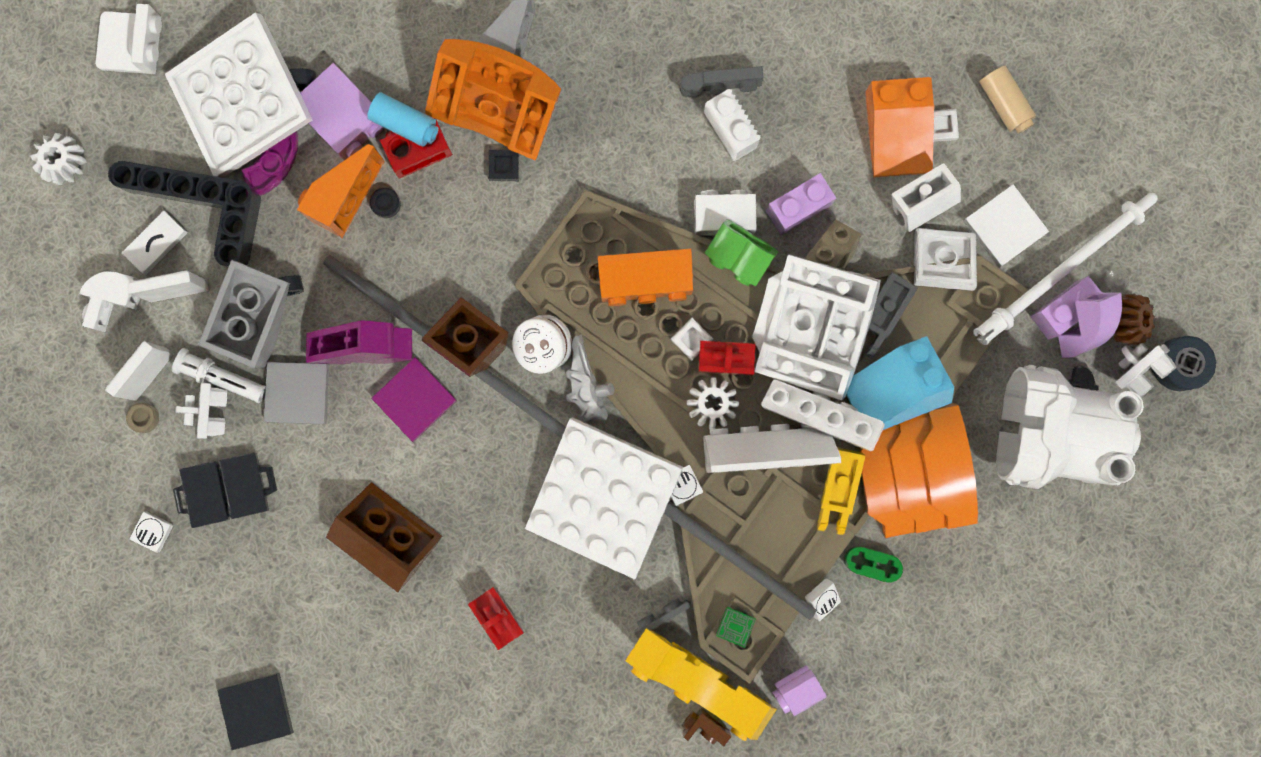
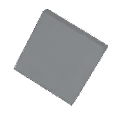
[264,362,329,424]

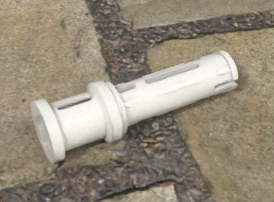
[172,348,266,403]

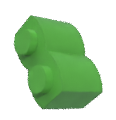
[705,219,778,286]

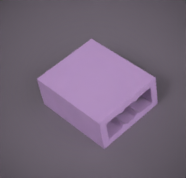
[300,63,384,160]

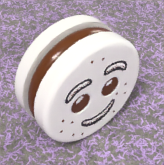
[512,315,572,374]

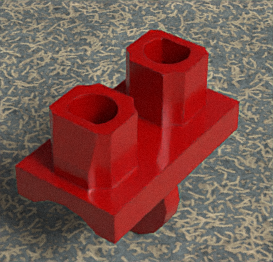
[698,341,756,375]
[468,586,524,650]

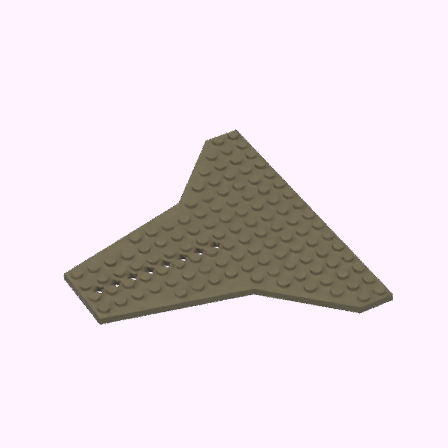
[515,190,1028,684]

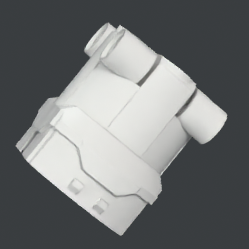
[996,364,1144,489]

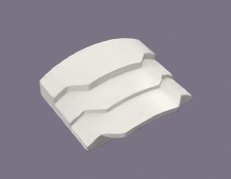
[752,254,881,400]

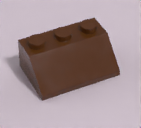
[326,482,443,592]

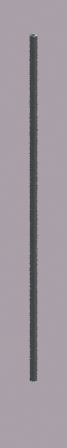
[323,255,817,620]

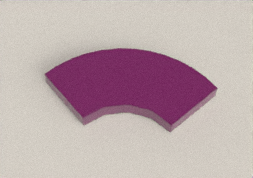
[242,131,298,198]

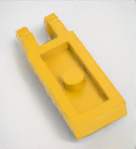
[817,447,866,535]

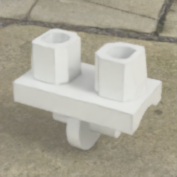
[1115,343,1176,397]
[175,383,227,439]

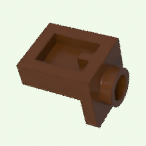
[682,708,732,747]

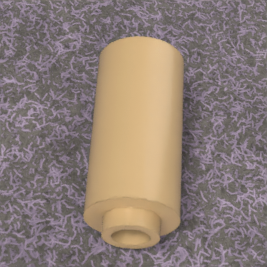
[979,65,1036,134]

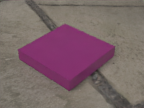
[371,357,457,442]

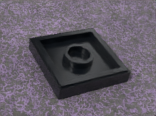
[217,673,294,751]

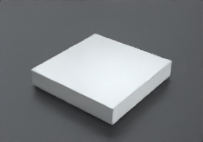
[963,185,1049,268]
[914,228,977,291]
[127,270,209,302]
[105,341,174,401]

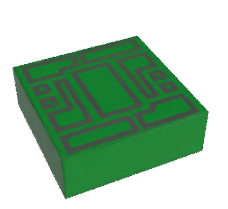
[716,606,756,648]

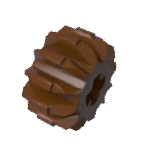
[1113,293,1155,345]

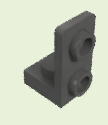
[634,598,691,640]

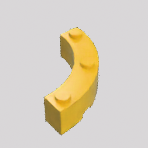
[625,628,777,741]

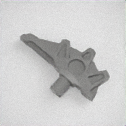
[566,334,615,423]

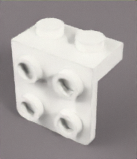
[95,4,162,74]

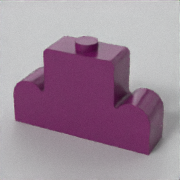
[306,320,412,364]

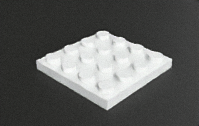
[165,12,313,178]
[525,417,684,579]

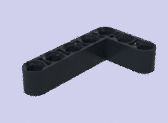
[108,161,261,268]

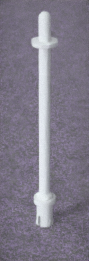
[973,193,1158,345]

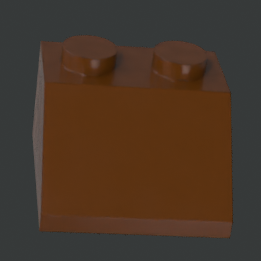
[422,297,509,377]

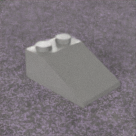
[479,0,536,58]
[198,260,290,368]

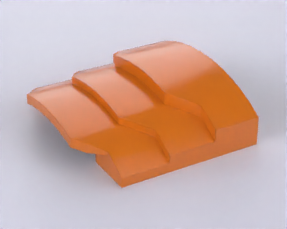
[424,39,561,161]
[859,403,978,538]

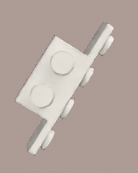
[761,379,885,451]

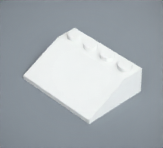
[703,424,841,473]

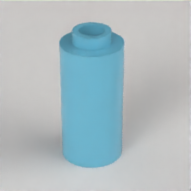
[367,92,438,147]

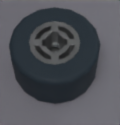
[1153,336,1217,392]

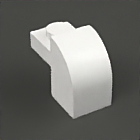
[79,272,140,332]

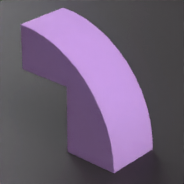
[1058,292,1122,358]

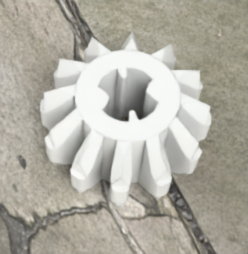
[30,133,87,185]
[687,377,739,430]

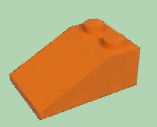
[865,77,934,178]
[297,144,385,238]

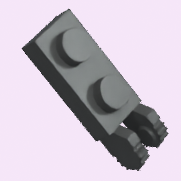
[680,66,764,98]
[866,272,918,360]

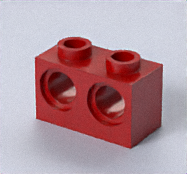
[380,117,453,179]

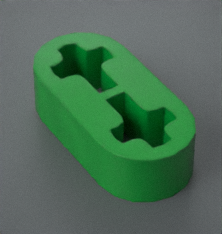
[844,546,903,583]

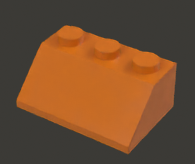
[598,249,693,306]

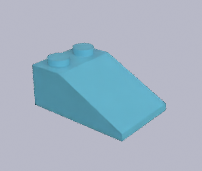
[846,336,954,430]

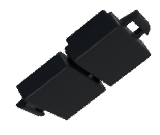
[173,452,277,528]

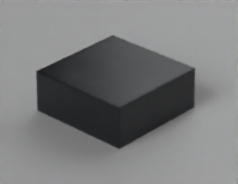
[488,150,519,182]

